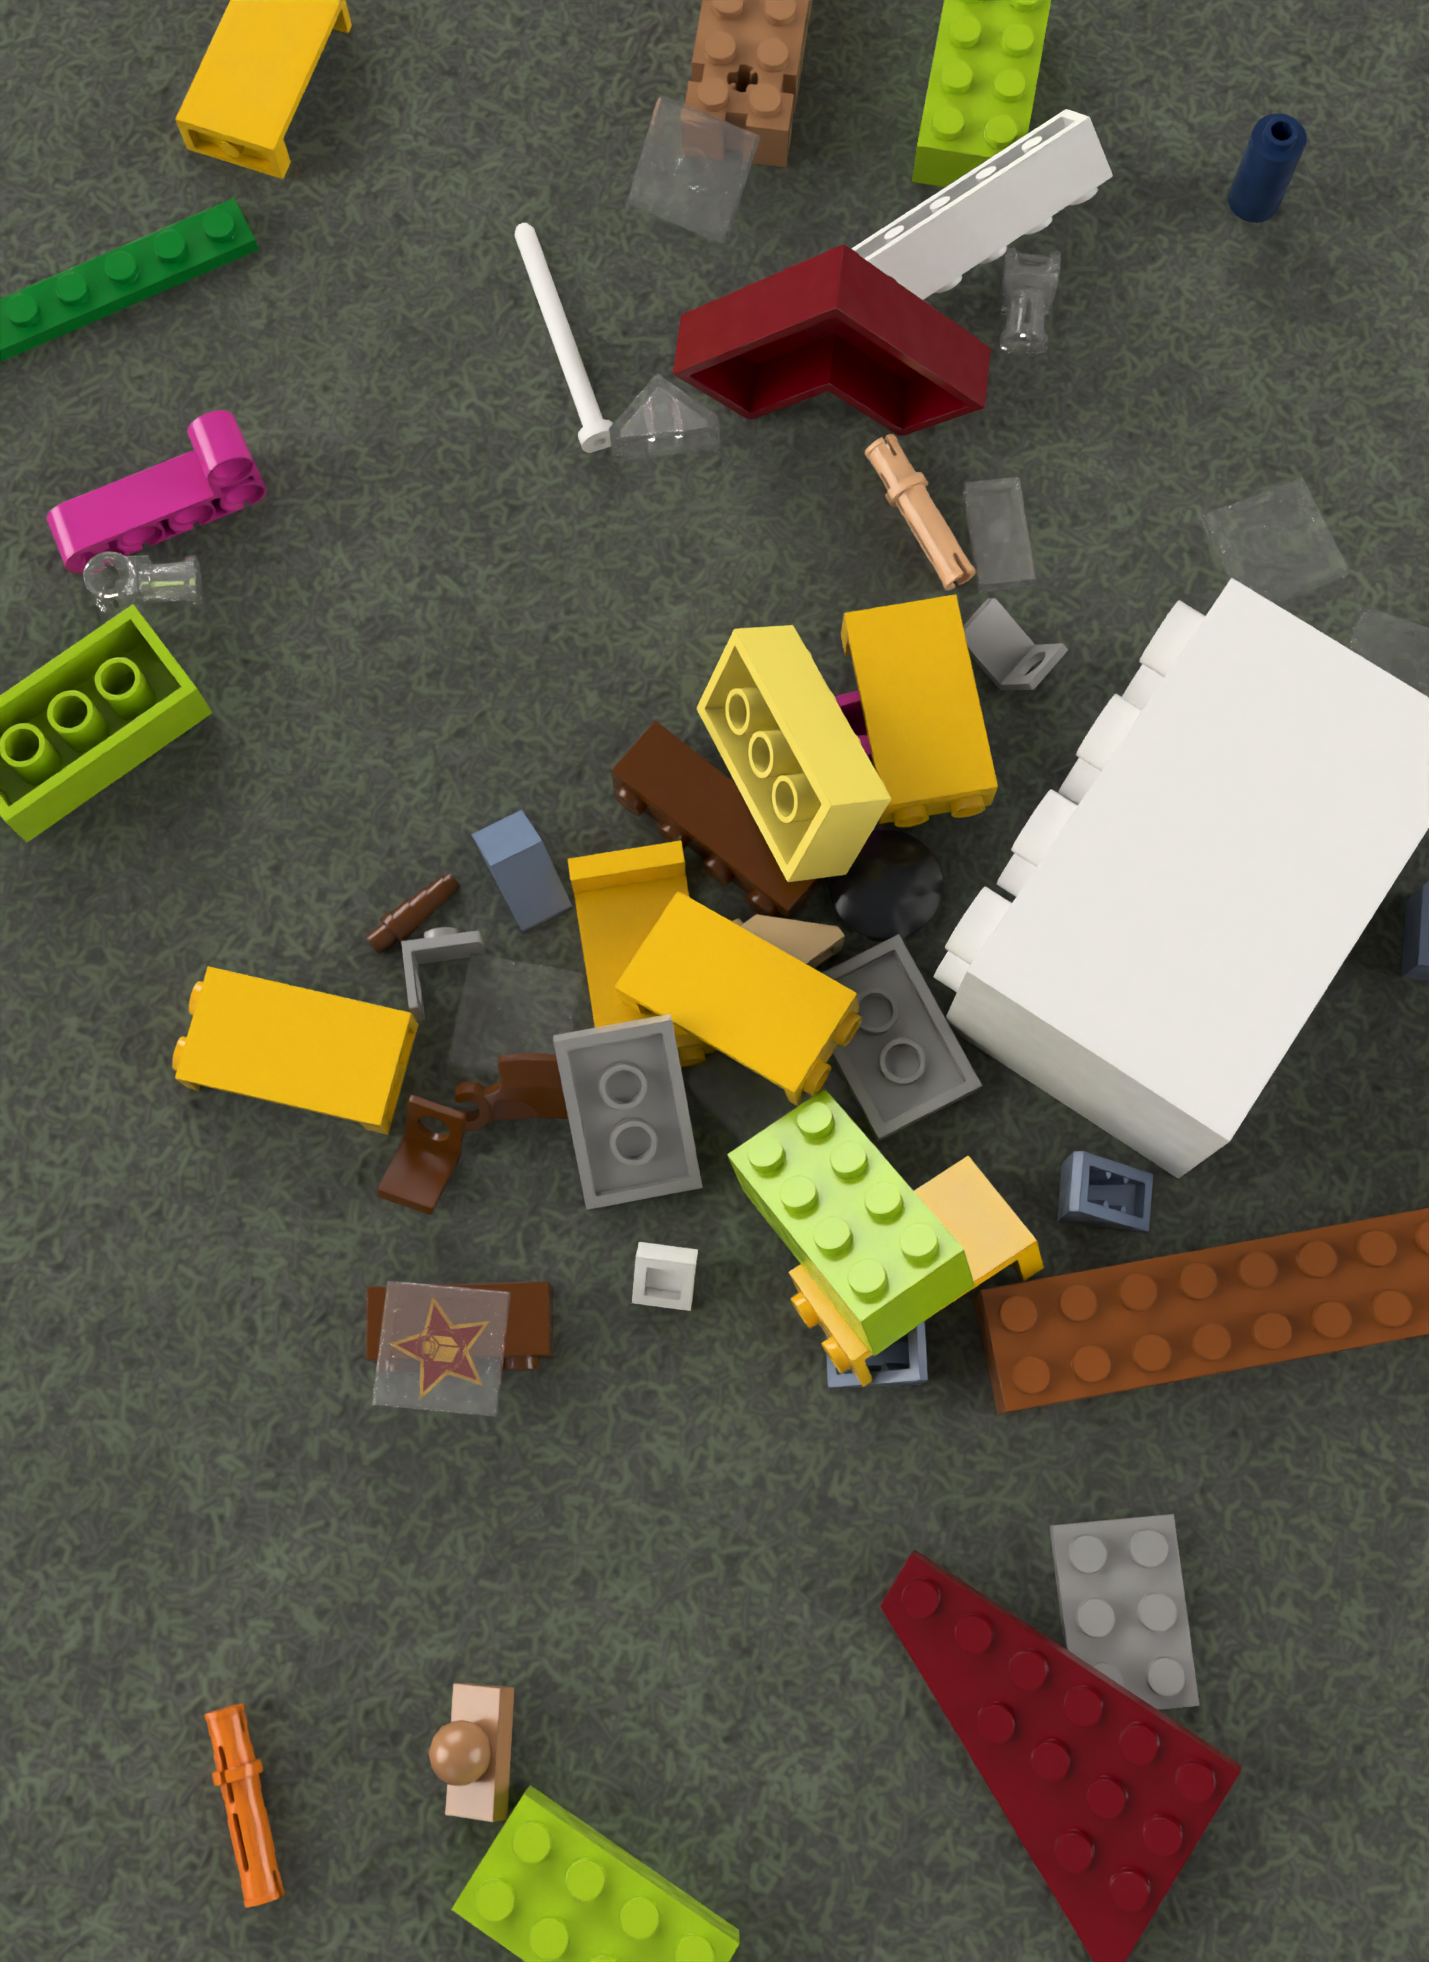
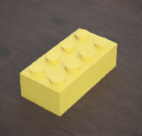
[696,625,892,882]

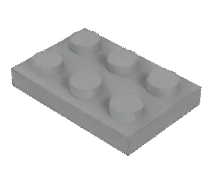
[822,934,982,1142]
[553,1014,703,1210]
[1049,1514,1199,1710]

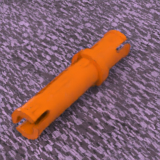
[204,1703,285,1908]

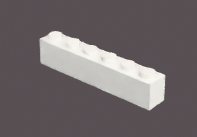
[852,109,1113,300]

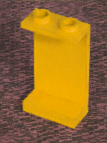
[175,0,352,179]
[841,594,998,827]
[567,840,716,1067]
[614,891,862,1106]
[172,966,419,1135]
[789,1156,1044,1387]

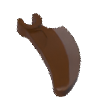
[455,1052,568,1131]

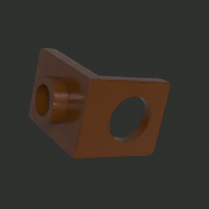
[377,1095,466,1215]

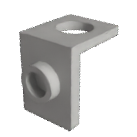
[963,598,1068,691]
[401,927,486,1021]

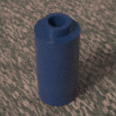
[1228,114,1307,223]

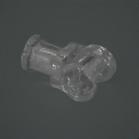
[999,246,1061,357]
[83,551,203,619]

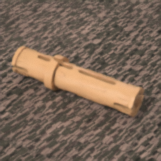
[865,434,976,591]

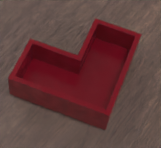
[673,244,991,436]

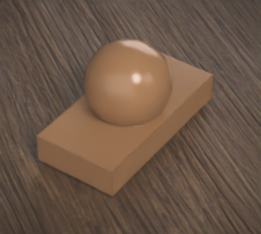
[428,1683,514,1822]

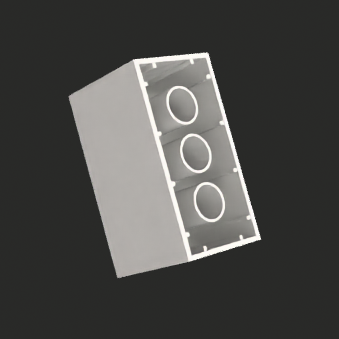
[933,578,1429,1179]

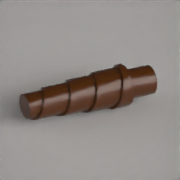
[365,873,460,954]

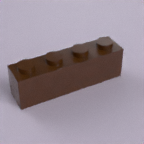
[611,720,827,920]

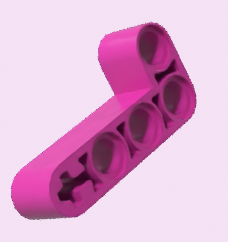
[46,410,266,573]

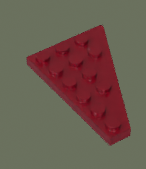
[880,1550,1241,1962]

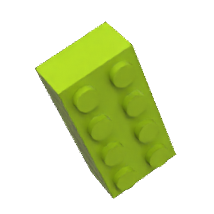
[912,0,1051,187]
[0,604,213,842]
[727,1088,975,1356]
[451,1785,740,1962]

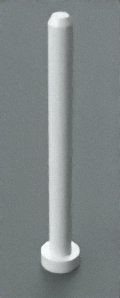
[514,223,618,453]

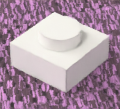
[632,1242,698,1311]

